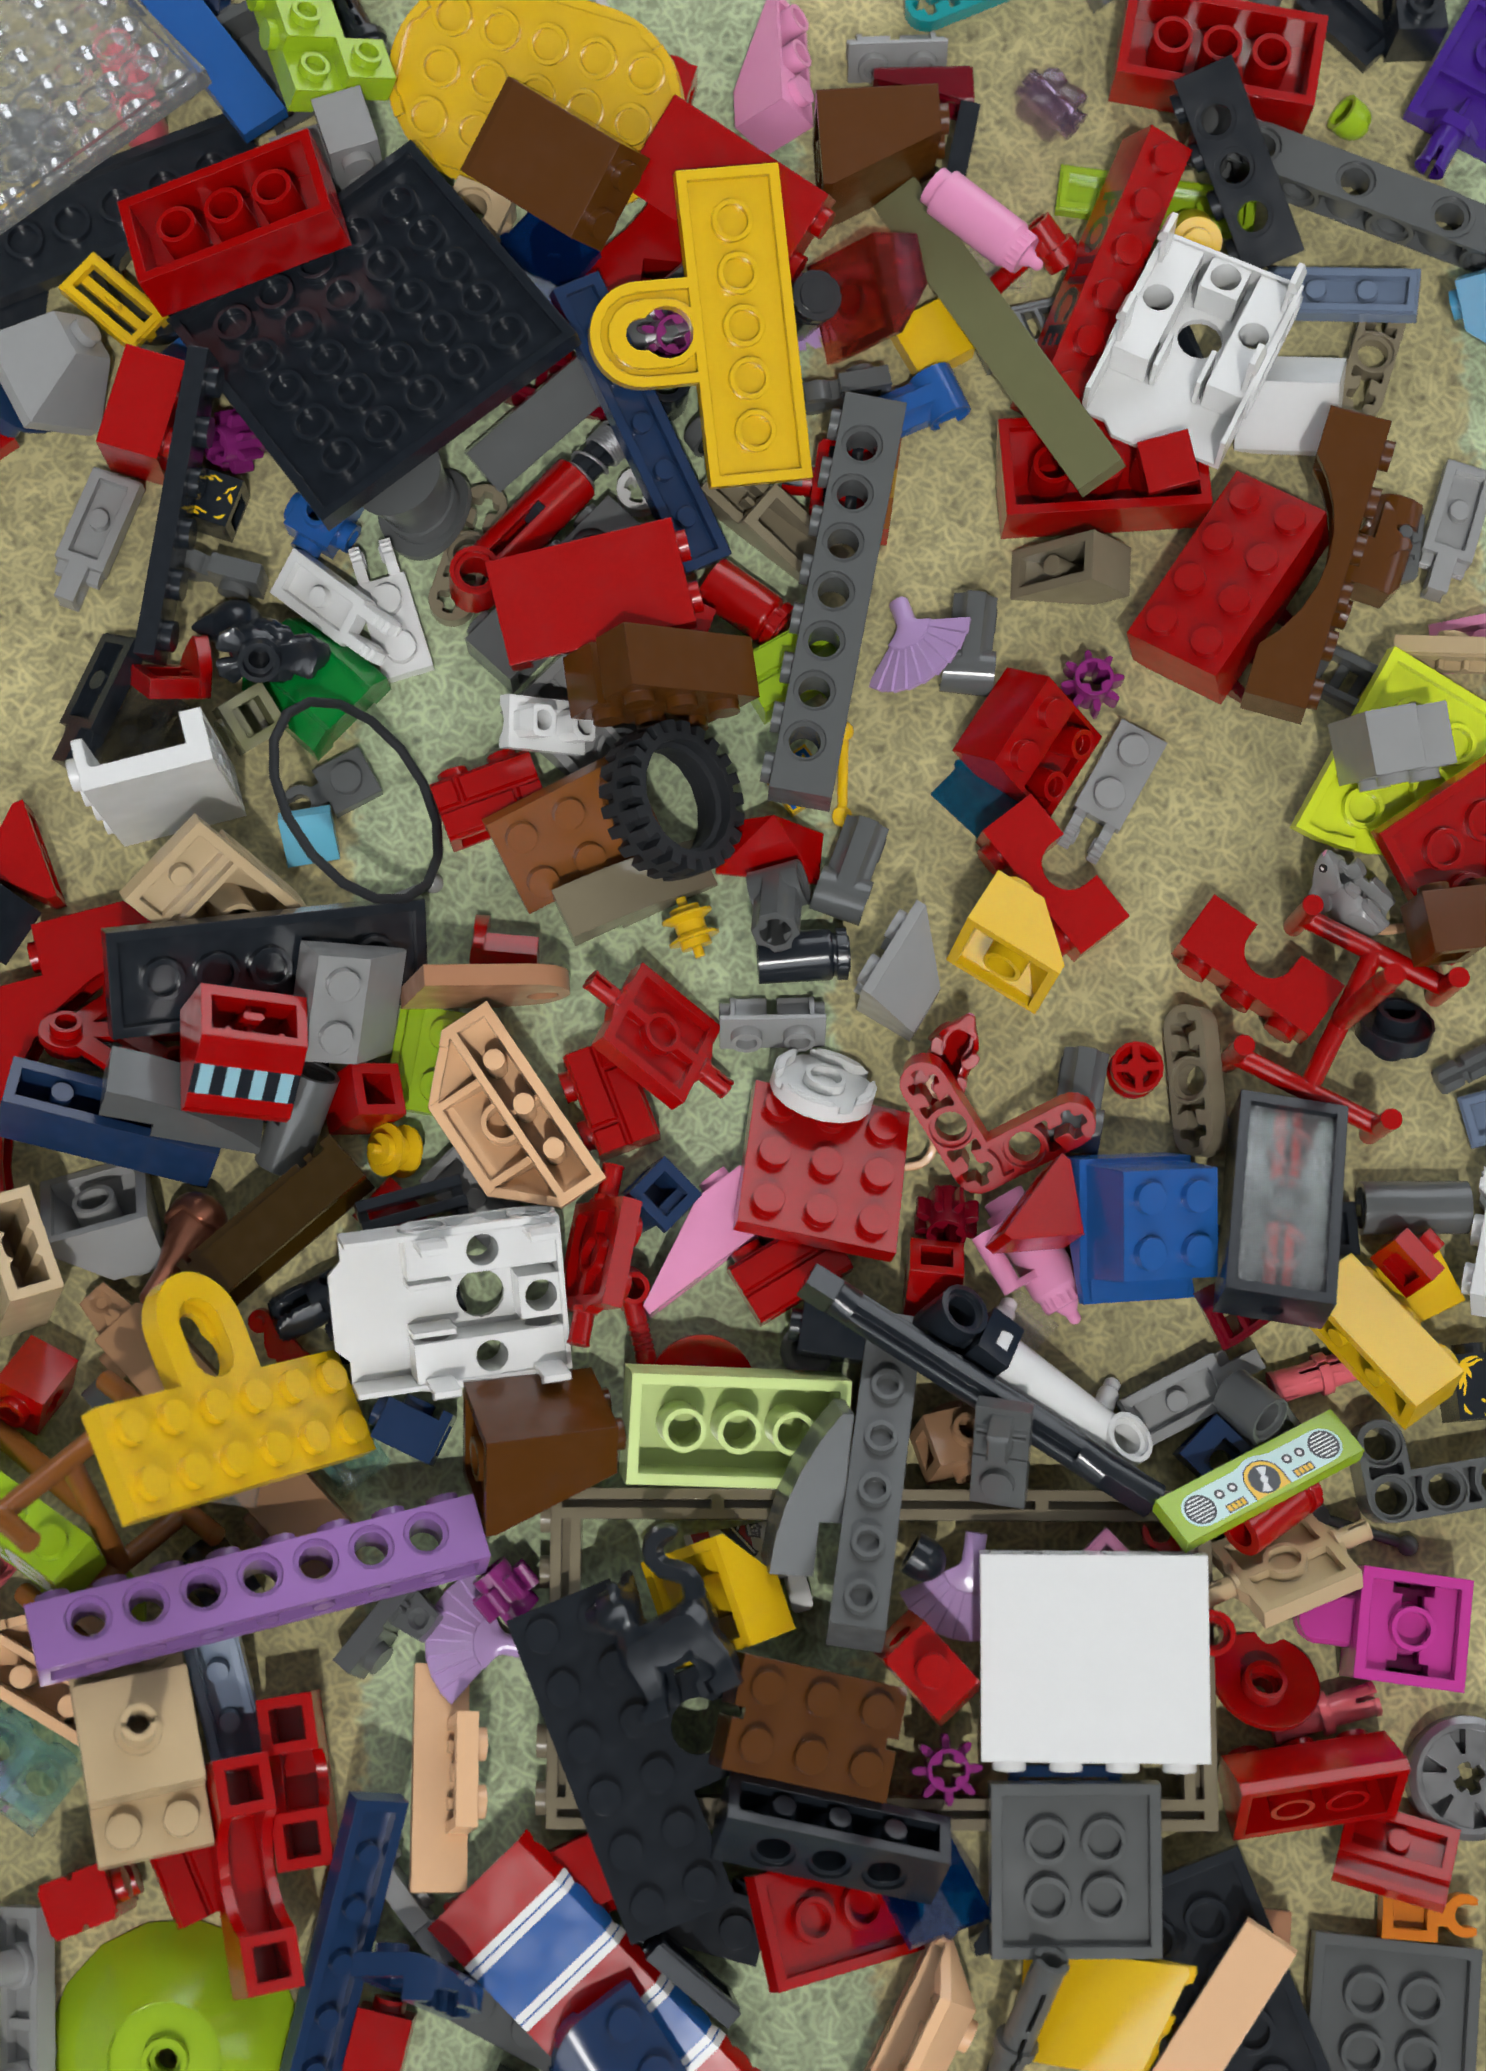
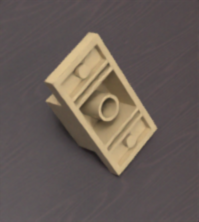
[119,813,306,923]
[68,1633,215,1871]

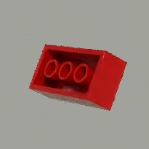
[1108,0,1329,134]
[117,128,352,318]
[1126,471,1328,705]

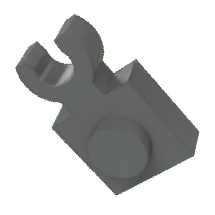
[803,363,892,415]
[183,549,269,601]
[285,746,383,818]

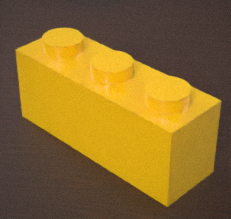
[1309,1253,1464,1430]

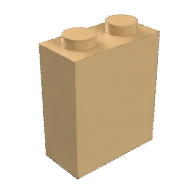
[0,1185,65,1338]

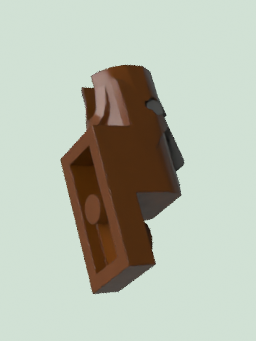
[1330,494,1425,630]

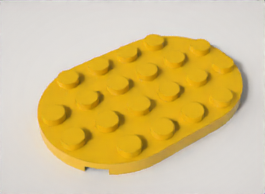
[389,0,684,206]

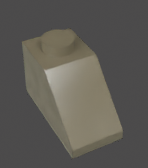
[1010,529,1131,605]

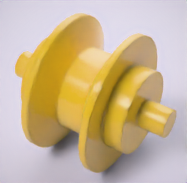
[662,896,720,959]
[367,1123,423,1178]

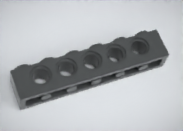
[826,1314,917,1653]

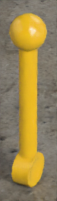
[832,722,854,827]

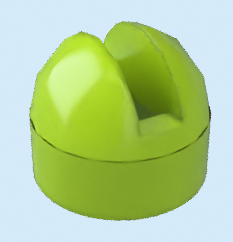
[1327,95,1371,141]

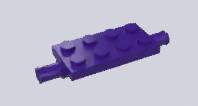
[1402,0,1486,180]

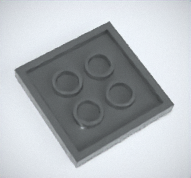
[988,1780,1163,1960]
[1305,1929,1483,2071]

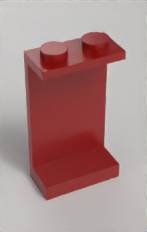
[633,94,836,283]
[485,517,704,672]

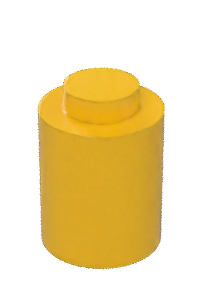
[1174,209,1222,252]

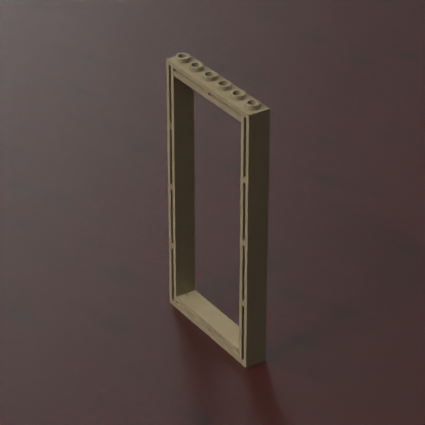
[535,1488,1219,1831]

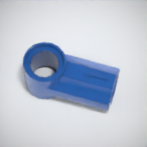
[879,362,971,438]

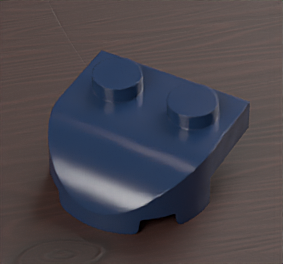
[351,1942,484,2019]
[548,1979,687,2071]

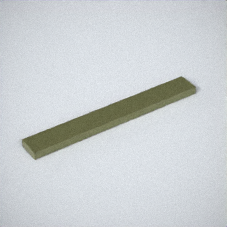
[874,177,1126,497]

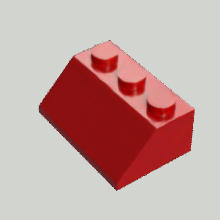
[1218,1729,1411,1841]

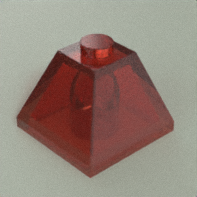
[807,232,928,365]

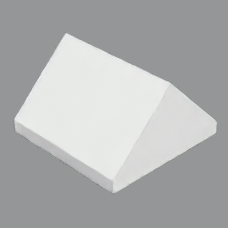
[1234,356,1346,456]

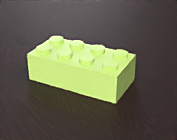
[619,1363,852,1491]

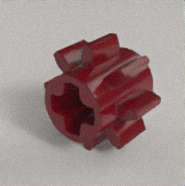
[914,1185,979,1243]

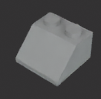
[293,940,407,1065]

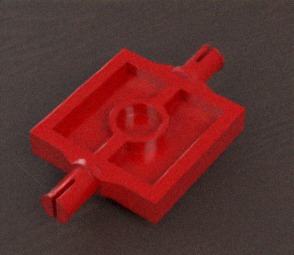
[582,962,734,1110]
[564,1162,643,1348]

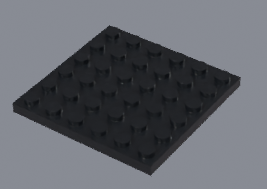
[166,140,582,531]

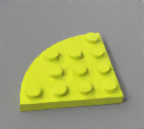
[1289,646,1486,856]

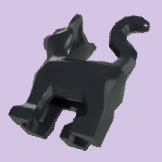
[585,1522,744,1726]

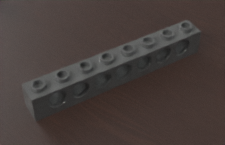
[760,391,907,812]

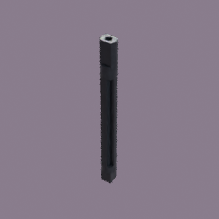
[796,1263,1166,1517]

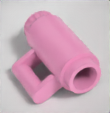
[920,167,1043,273]
[972,1185,1081,1325]

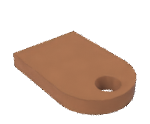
[400,963,570,1009]

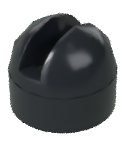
[899,1532,947,1582]

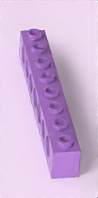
[24,1492,491,1687]

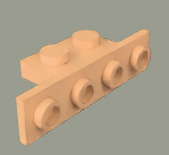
[409,1663,488,1894]

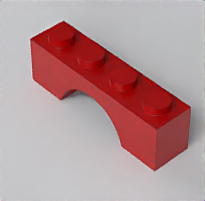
[204,1751,305,2000]

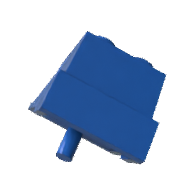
[1053,1152,1218,1305]

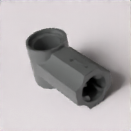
[939,590,998,697]
[809,814,889,926]
[746,859,811,953]
[1048,1046,1109,1155]

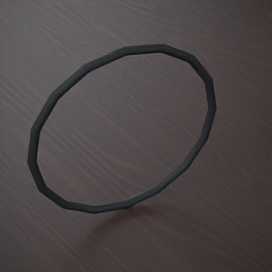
[269,697,443,904]

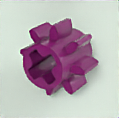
[637,310,691,358]
[204,409,265,475]
[1059,650,1125,719]
[472,1556,540,1625]
[911,1733,983,1806]

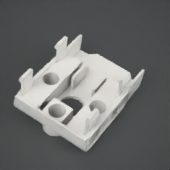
[1082,212,1307,469]
[327,1205,573,1401]

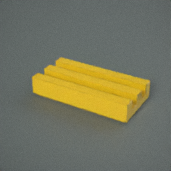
[58,252,169,348]

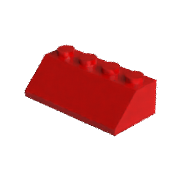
[996,417,1213,539]

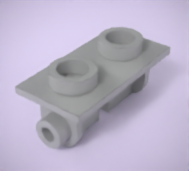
[846,31,948,83]
[719,997,826,1053]

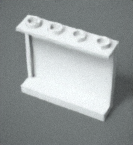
[979,1550,1211,1774]

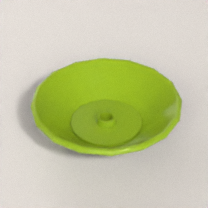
[55,1920,296,2071]

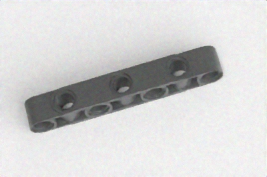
[1185,105,1486,272]

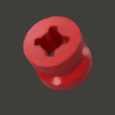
[1106,1041,1164,1099]

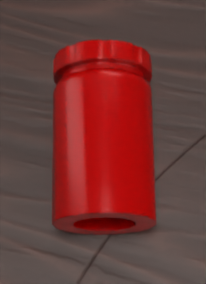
[700,558,793,646]
[1223,1483,1324,1556]

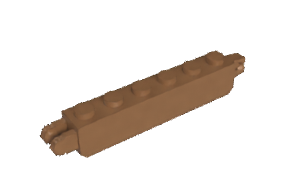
[79,1282,355,1579]

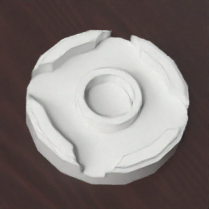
[769,1048,877,1123]

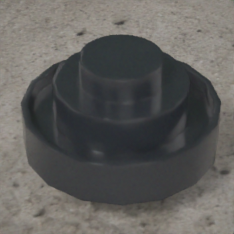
[1354,997,1435,1062]

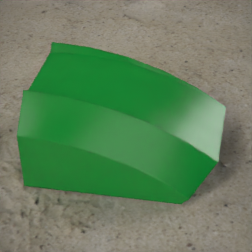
[242,618,391,761]

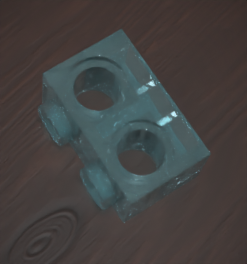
[0,1707,83,1838]

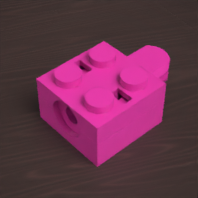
[1293,1565,1474,1693]

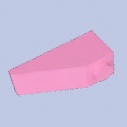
[643,1165,759,1319]

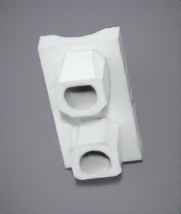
[499,694,596,756]

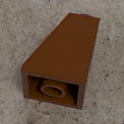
[460,76,650,252]
[812,83,950,229]
[463,1367,626,1537]

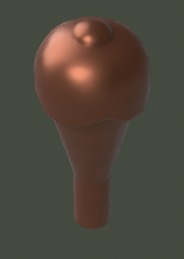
[139,1191,228,1304]

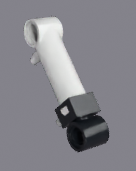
[912,1284,1153,1467]

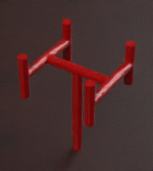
[1221,894,1470,1144]

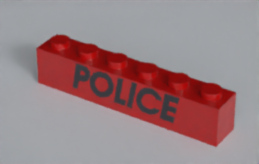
[1009,125,1192,416]

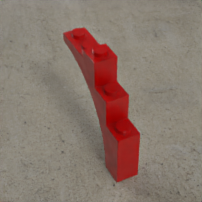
[0,901,152,1193]

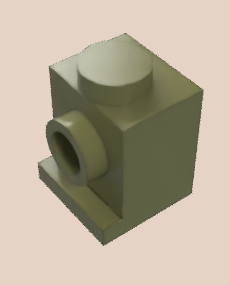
[212,683,289,756]

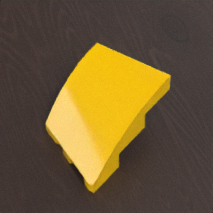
[1022,1959,1197,2071]

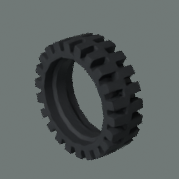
[599,719,745,882]

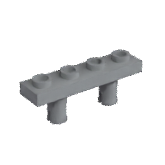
[0,1904,57,2071]

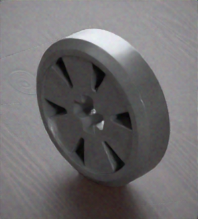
[1405,1715,1486,1841]

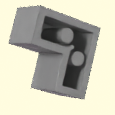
[269,85,382,193]
[1328,700,1458,793]

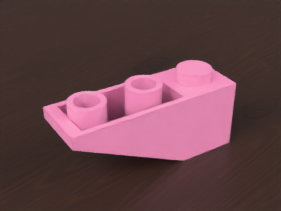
[733,0,814,155]

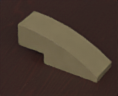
[700,476,850,587]
[551,839,718,946]

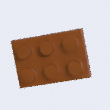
[482,756,660,914]

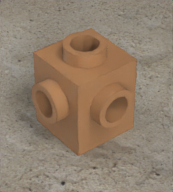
[909,1400,975,1485]

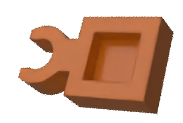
[1377,1892,1478,1943]

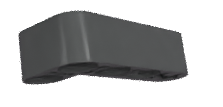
[1349,1419,1486,1524]

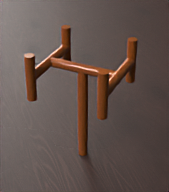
[0,1370,226,1637]

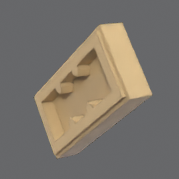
[1393,630,1486,674]

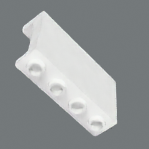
[66,707,246,847]

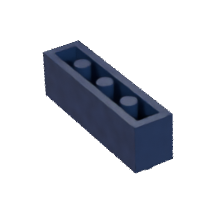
[0,1056,220,1188]

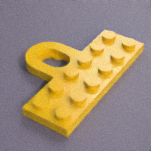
[588,162,813,490]
[81,1272,376,1527]

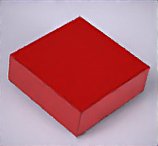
[1136,429,1200,496]

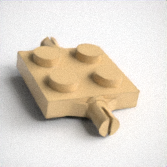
[1209,1513,1373,1629]

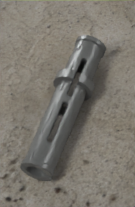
[985,1946,1070,2071]

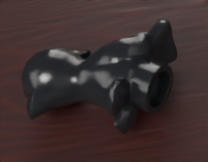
[191,599,331,684]

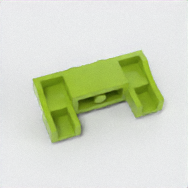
[246,0,397,112]

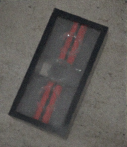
[1213,1089,1349,1329]

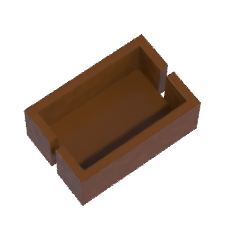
[563,622,760,731]
[708,1651,908,1803]

